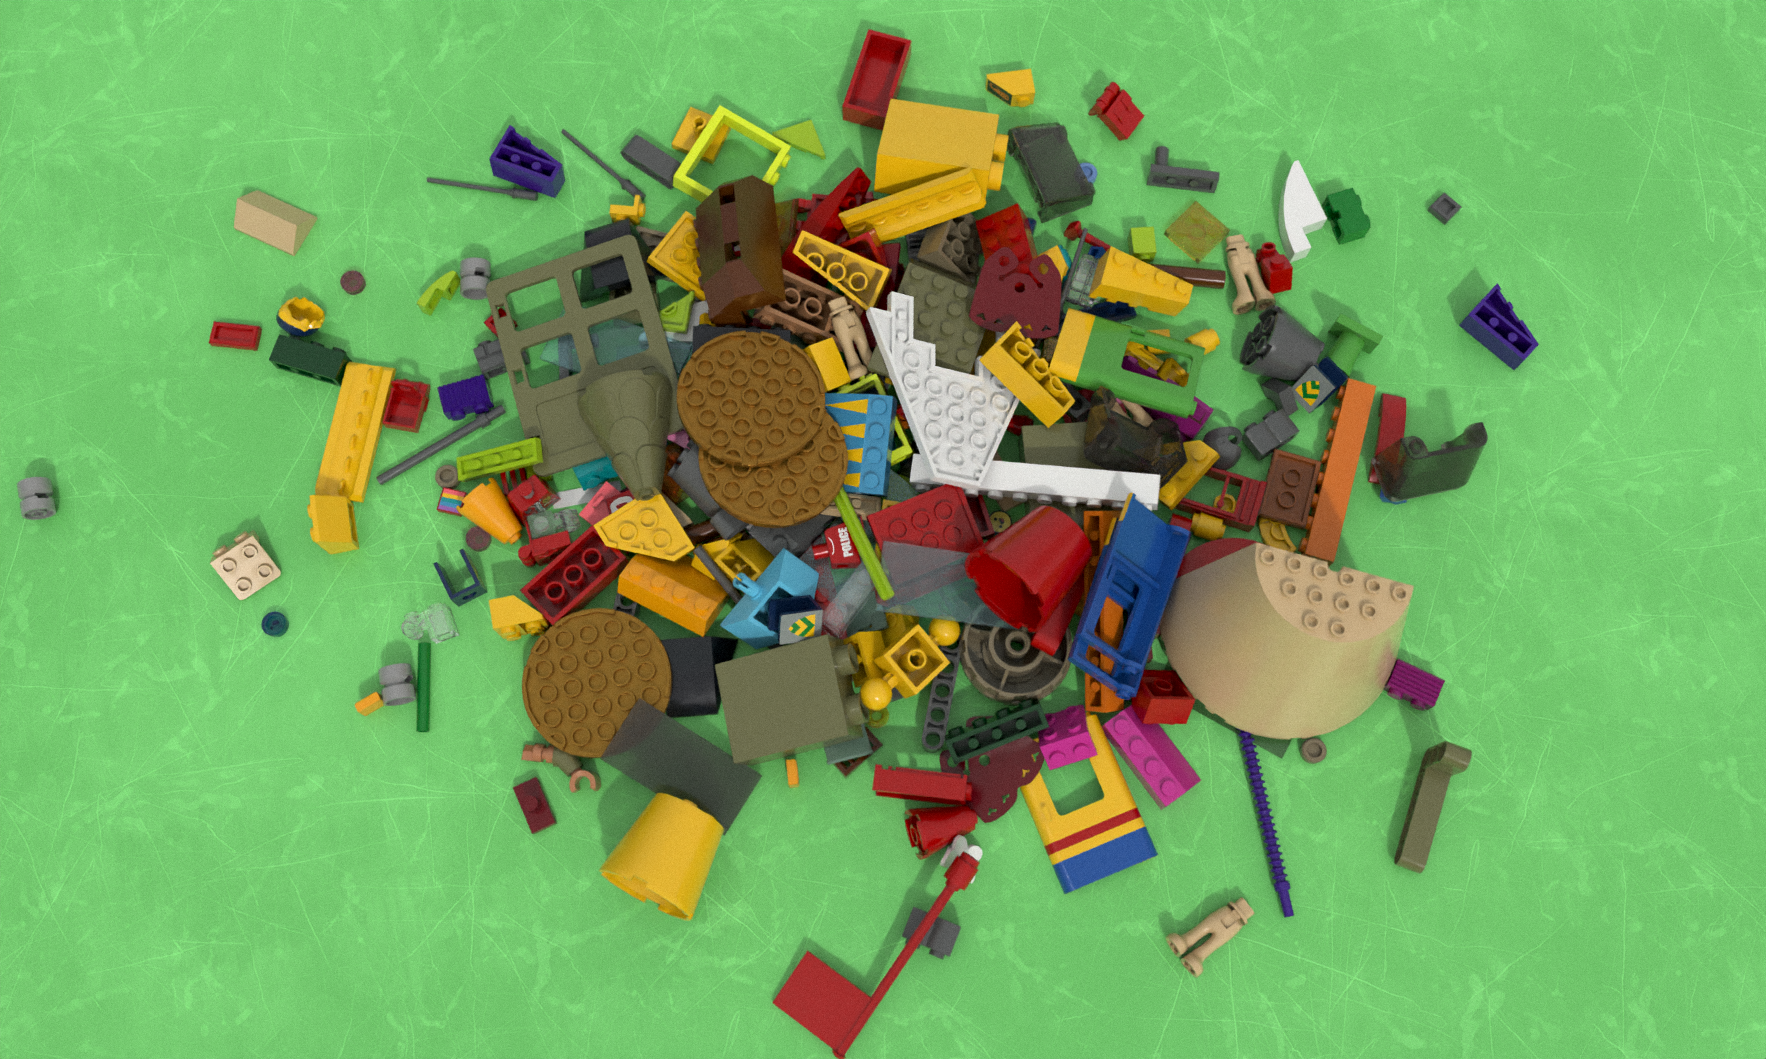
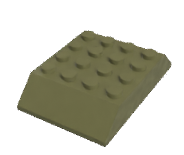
[867,258,986,379]

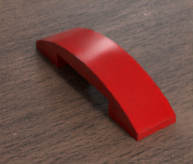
[1368,393,1406,485]

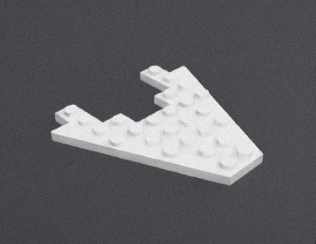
[866,291,1041,490]

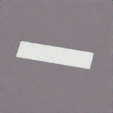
[553,480,621,509]

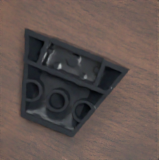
[580,218,667,303]
[661,636,738,718]

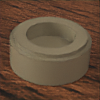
[435,465,460,489]
[1300,738,1327,764]

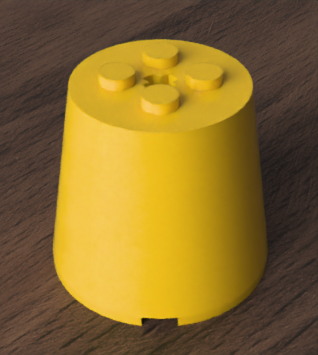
[599,793,724,921]

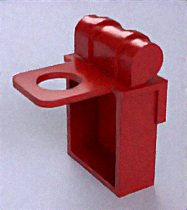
[1088,82,1144,141]
[382,379,430,433]
[518,521,573,567]

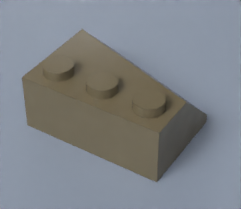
[917,213,983,285]

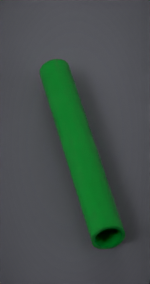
[416,642,431,732]

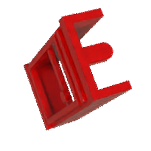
[1174,466,1267,532]
[872,764,973,806]

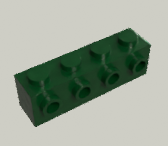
[945,698,1049,764]

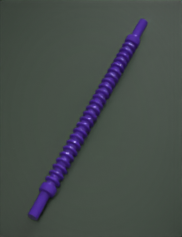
[1236,728,1294,918]

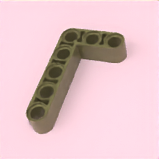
[1394,741,1472,874]

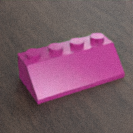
[1102,705,1201,810]

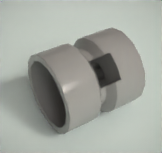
[460,257,491,300]
[17,477,56,520]
[378,663,416,706]

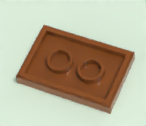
[1257,449,1321,530]

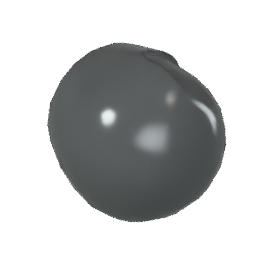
[1203,426,1243,470]

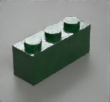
[269,334,352,387]

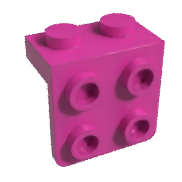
[1038,705,1098,770]

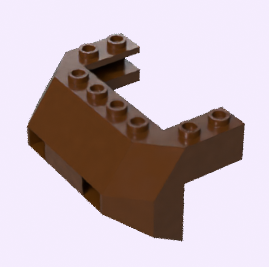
[693,175,786,328]

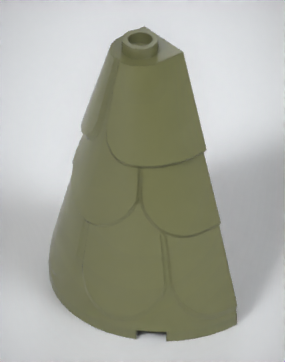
[577,370,673,501]

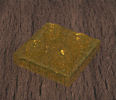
[1164,201,1230,264]

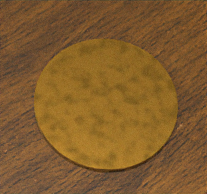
[677,330,825,468]
[698,409,848,528]
[522,608,672,758]

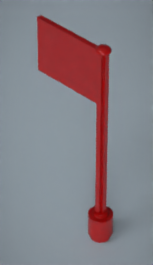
[772,851,980,1059]

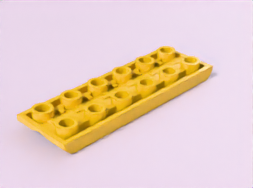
[839,167,986,243]
[315,362,396,503]

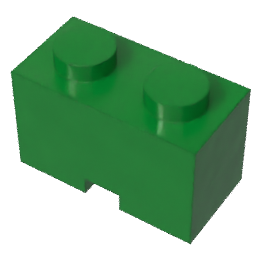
[1322,188,1371,245]

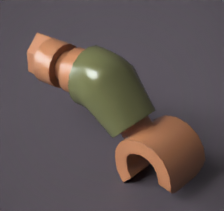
[522,743,601,793]

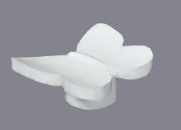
[940,835,983,884]

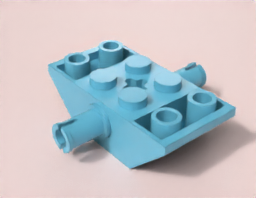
[720,548,819,649]

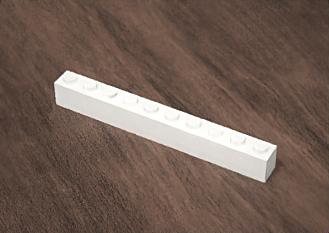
[910,454,1160,512]

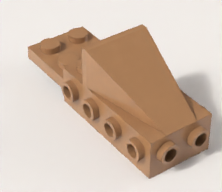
[753,269,863,358]

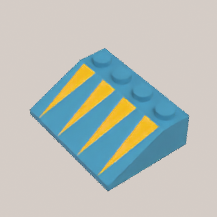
[825,393,897,497]

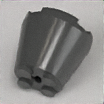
[1240,305,1325,382]
[667,439,722,518]

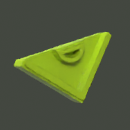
[772,120,826,160]
[659,291,695,335]

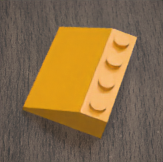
[617,553,733,637]

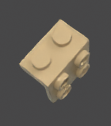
[210,530,281,600]

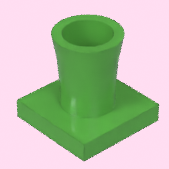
[1321,314,1383,378]

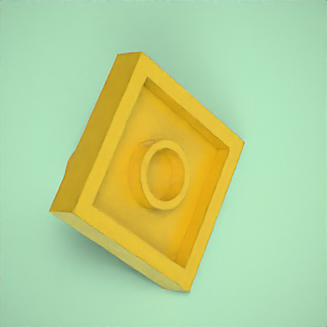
[672,107,731,164]

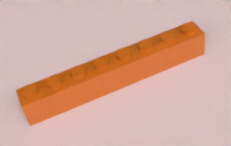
[1298,378,1376,567]
[1084,511,1124,713]

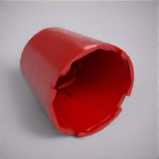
[965,505,1092,632]

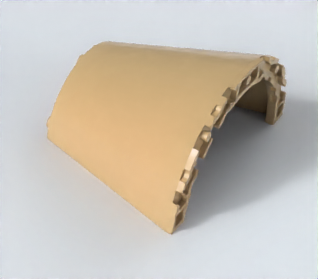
[1160,543,1414,740]

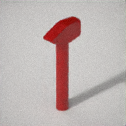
[1063,221,1111,251]

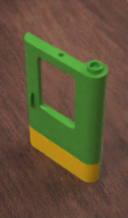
[1049,308,1205,419]

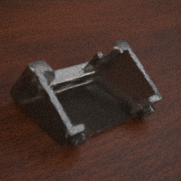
[1007,122,1095,223]
[1083,386,1187,488]
[1371,422,1488,502]

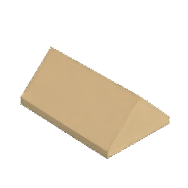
[234,190,318,256]

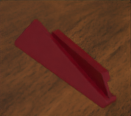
[854,243,905,353]

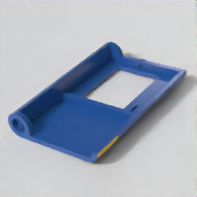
[1076,493,1192,676]
[1068,518,1149,700]

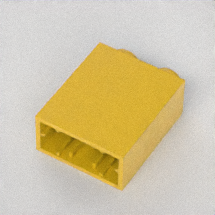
[874,99,1009,208]

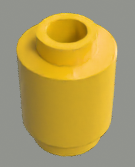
[1184,328,1220,355]
[1190,512,1226,541]

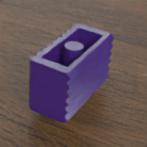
[437,375,494,421]

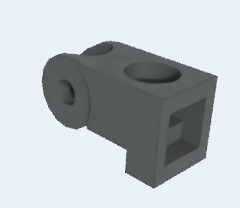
[1062,382,1094,423]

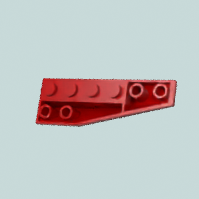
[781,167,871,287]

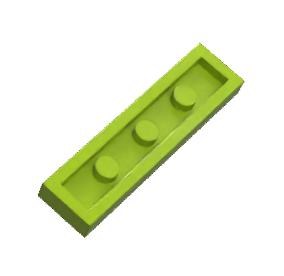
[456,437,543,482]

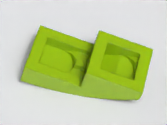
[417,270,461,316]

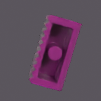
[1384,659,1445,711]

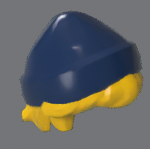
[276,297,325,337]

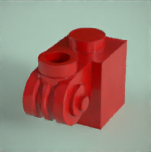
[1255,242,1293,294]

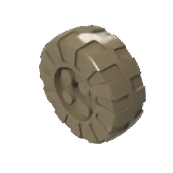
[959,602,1072,706]

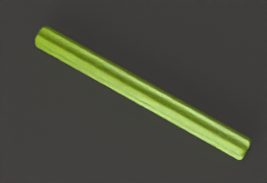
[834,486,894,601]

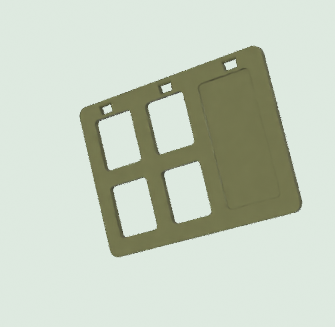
[486,235,685,477]

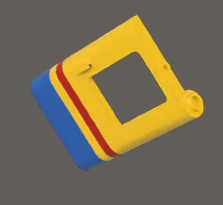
[1019,712,1158,894]

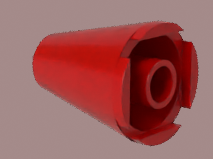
[905,806,978,860]

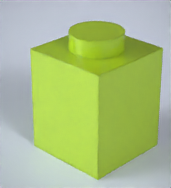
[1128,227,1157,263]

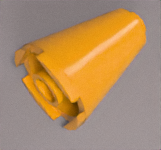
[456,477,523,545]

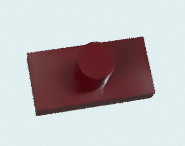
[513,777,557,834]

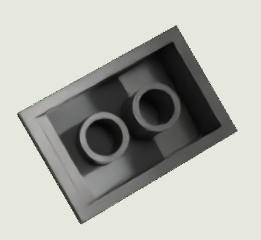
[748,514,837,558]

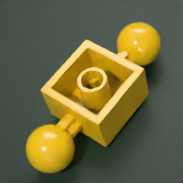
[860,614,960,710]

